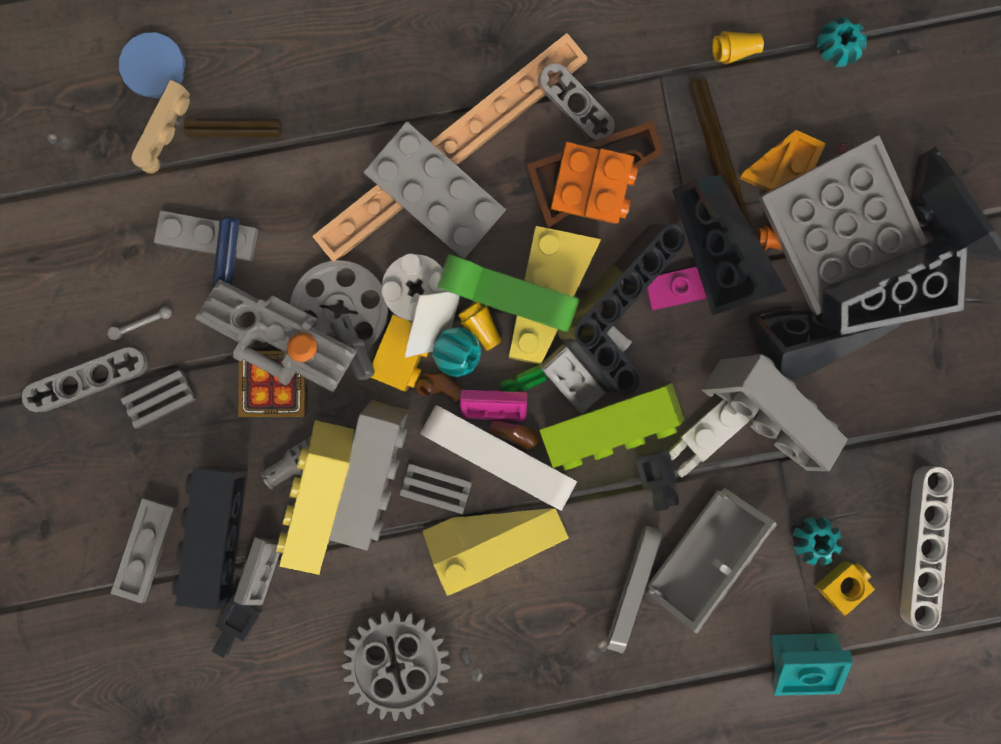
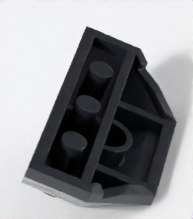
[911,146,1001,263]

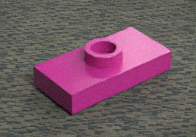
[646,267,707,311]
[460,390,527,421]

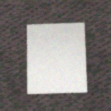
[405,292,460,357]

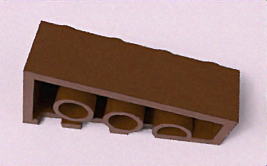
[524,120,663,228]

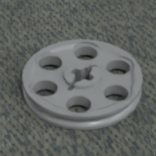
[290,260,389,351]

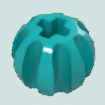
[817,17,867,67]
[432,327,482,377]
[792,516,842,566]

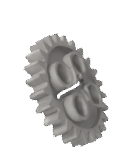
[342,610,451,721]

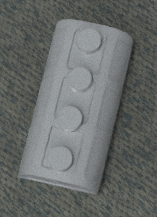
[646,488,777,634]

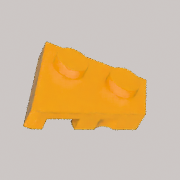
[739,130,826,192]

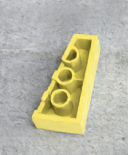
[276,420,354,575]

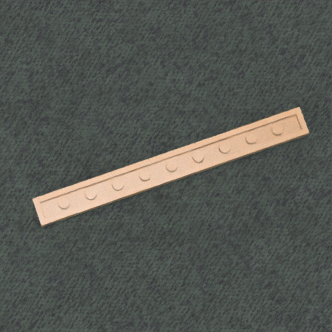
[312,33,588,262]

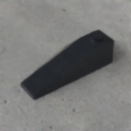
[750,306,900,380]

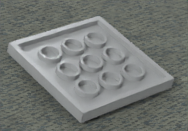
[758,135,927,315]

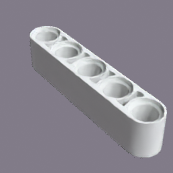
[420,405,577,511]
[900,466,954,631]

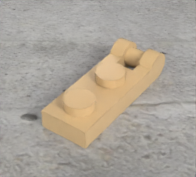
[132,80,190,174]

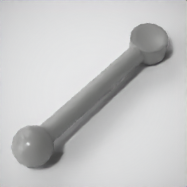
[108,306,172,340]

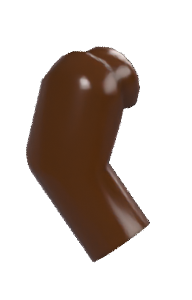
[416,372,464,403]
[490,420,540,450]

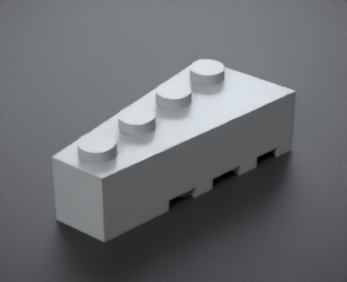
[701,355,848,471]
[329,400,409,550]

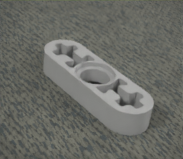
[537,63,615,141]

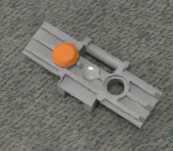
[195,279,357,392]

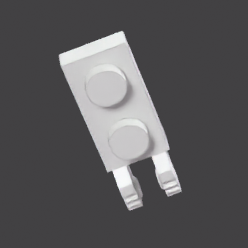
[669,399,750,477]

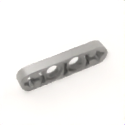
[22,347,148,412]
[606,525,662,654]

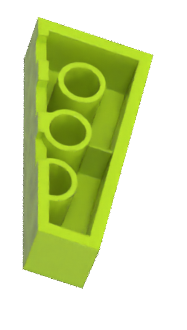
[540,383,685,471]

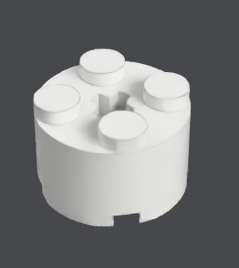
[382,254,448,323]

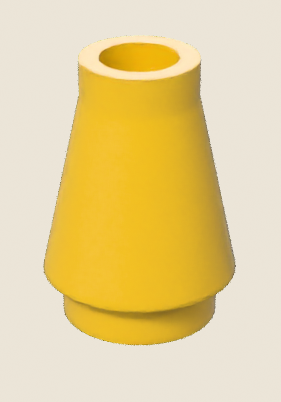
[712,31,764,64]
[458,302,502,351]

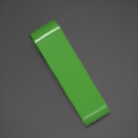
[437,255,579,333]

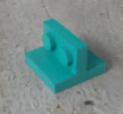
[770,633,853,696]

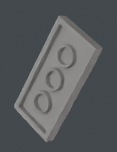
[363,122,506,259]

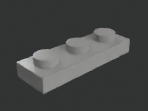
[154,211,258,261]
[111,498,177,603]

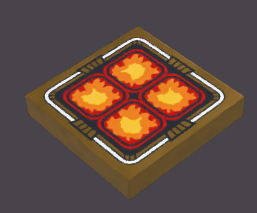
[238,351,306,417]

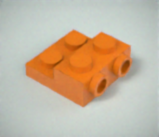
[550,142,638,224]

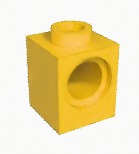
[815,560,875,616]

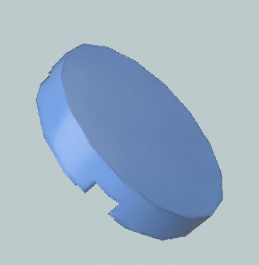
[119,32,186,99]

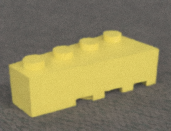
[509,226,601,365]

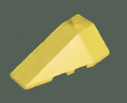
[422,508,568,596]

